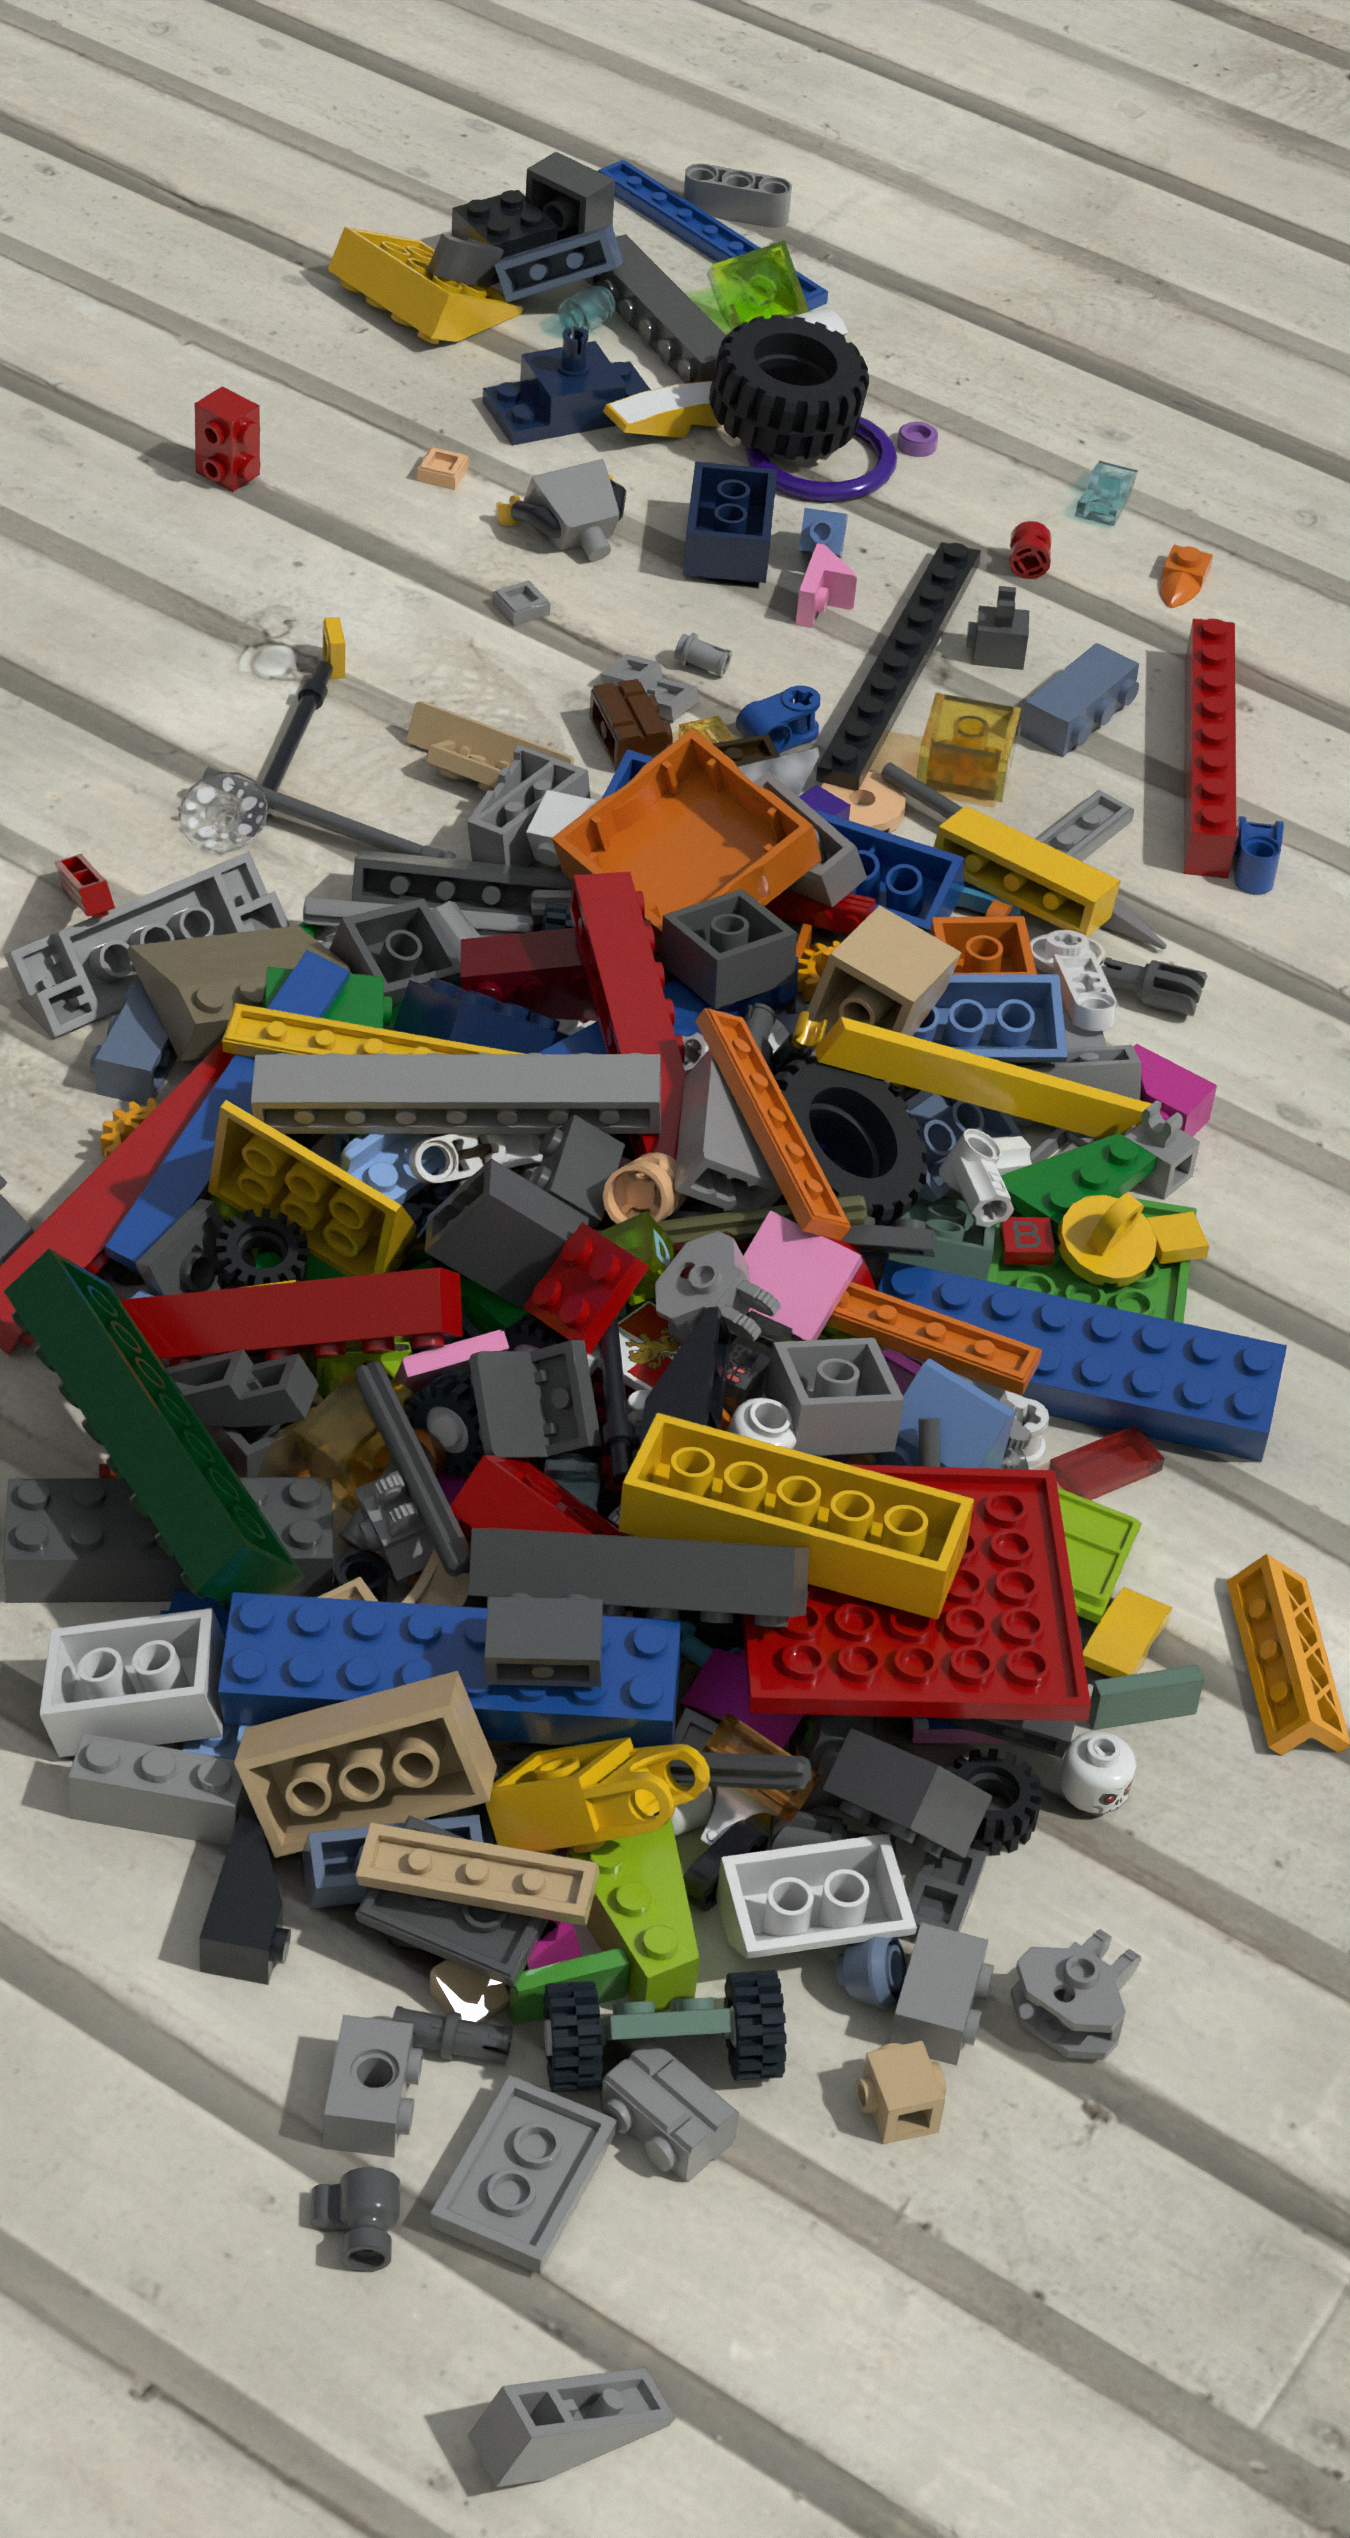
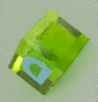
[602,1211,674,1306]

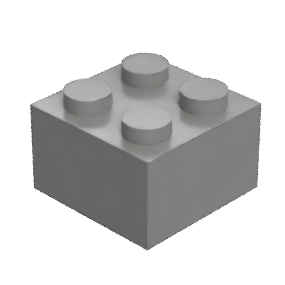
[765,1337,904,1457]

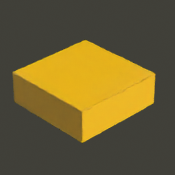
[322,617,346,679]
[1147,1211,1209,1264]

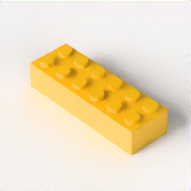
[618,1413,974,1620]

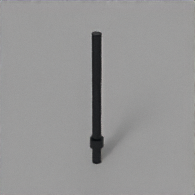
[241,661,333,838]
[596,1230,636,1486]

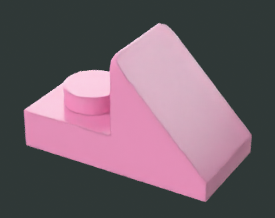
[795,543,857,628]

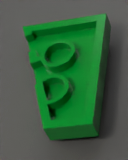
[1001,1133,1157,1239]

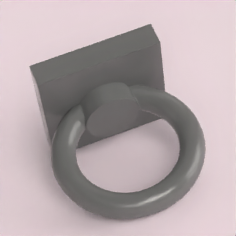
[98,1199,244,1300]

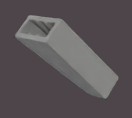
[674,1049,783,1212]

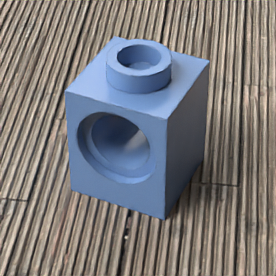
[799,508,848,556]

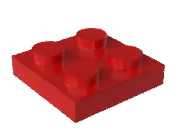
[523,1222,650,1354]

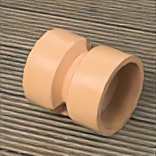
[603,1152,687,1231]

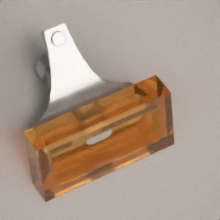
[700,1712,821,1846]

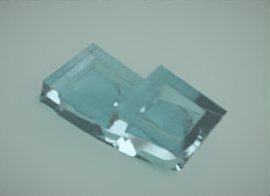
[1075,461,1138,526]

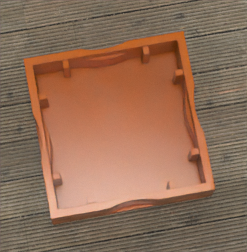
[552,728,822,956]

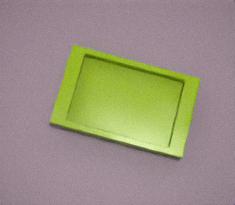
[1058,1488,1142,1624]

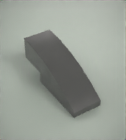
[166,1349,319,1427]

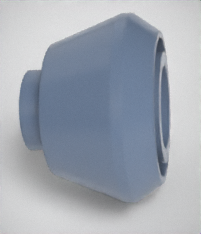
[836,1937,906,2009]

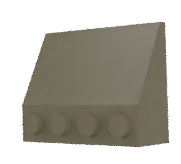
[127,925,352,1061]

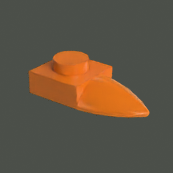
[1159,545,1213,608]

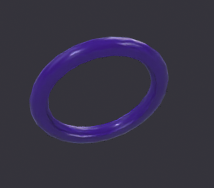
[745,417,898,502]

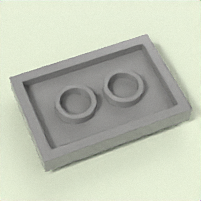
[429,2075,618,2274]

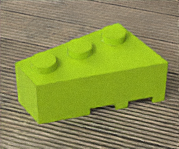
[567,1815,699,2013]

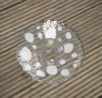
[179,772,268,854]

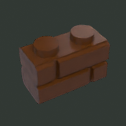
[589,679,673,770]

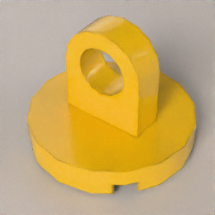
[1057,1192,1157,1287]

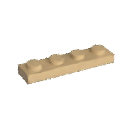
[355,1822,600,1926]

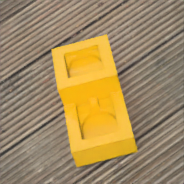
[1083,1587,1173,1678]

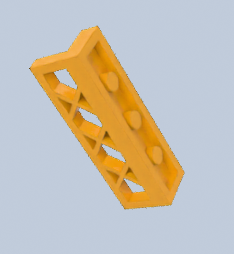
[1226,1554,1350,1756]

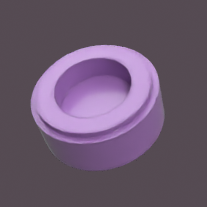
[897,422,938,457]

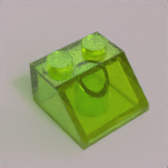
[707,240,809,331]

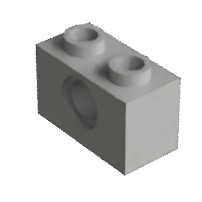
[323,2015,423,2158]

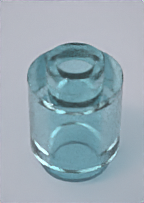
[558,286,615,335]

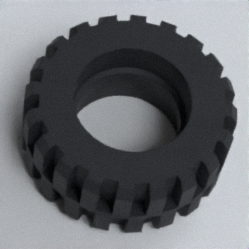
[709,315,869,460]
[772,1055,928,1226]

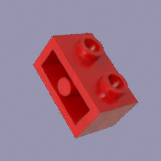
[194,386,261,492]

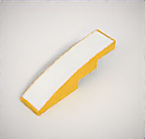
[603,381,723,438]

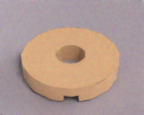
[821,771,906,833]

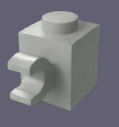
[1123,1100,1200,1200]

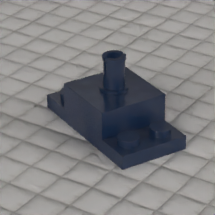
[482,327,651,446]

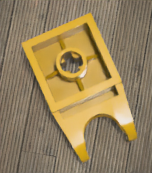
[485,1737,710,1854]

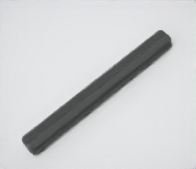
[355,1361,471,1577]

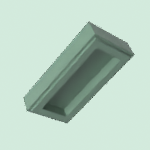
[1089,1665,1204,1730]

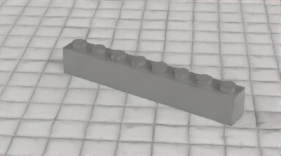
[251,1053,662,1134]

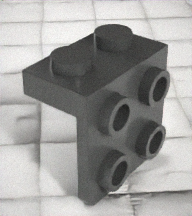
[469,1340,602,1459]

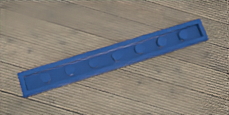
[598,160,828,315]
[105,950,350,1273]

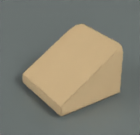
[430,1959,510,2023]

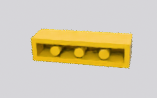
[934,806,1121,937]

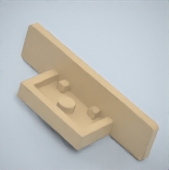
[406,701,574,792]

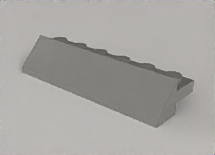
[4,851,290,1038]

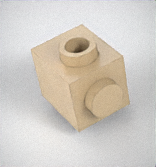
[856,2041,946,2144]

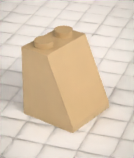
[807,905,962,1039]

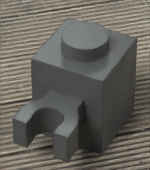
[966,586,1029,670]

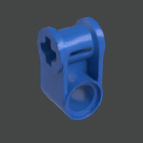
[736,685,820,754]
[1233,816,1284,894]

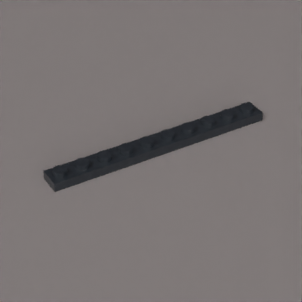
[816,542,981,790]

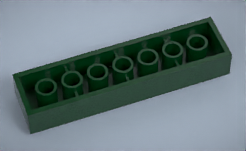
[4,1248,305,1613]

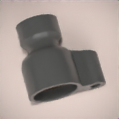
[310,2167,401,2271]

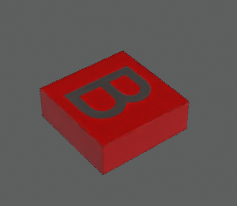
[999,1217,1055,1265]

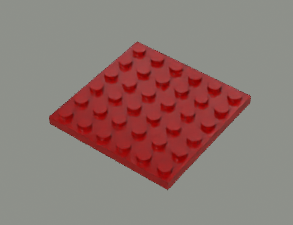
[742,1464,1091,1722]

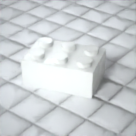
[40,1608,225,1758]

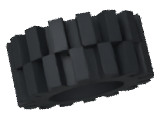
[214,1208,309,1289]
[946,1748,1042,1856]

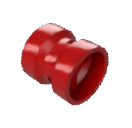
[1009,521,1052,579]

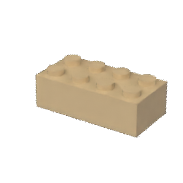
[234,1671,497,1858]

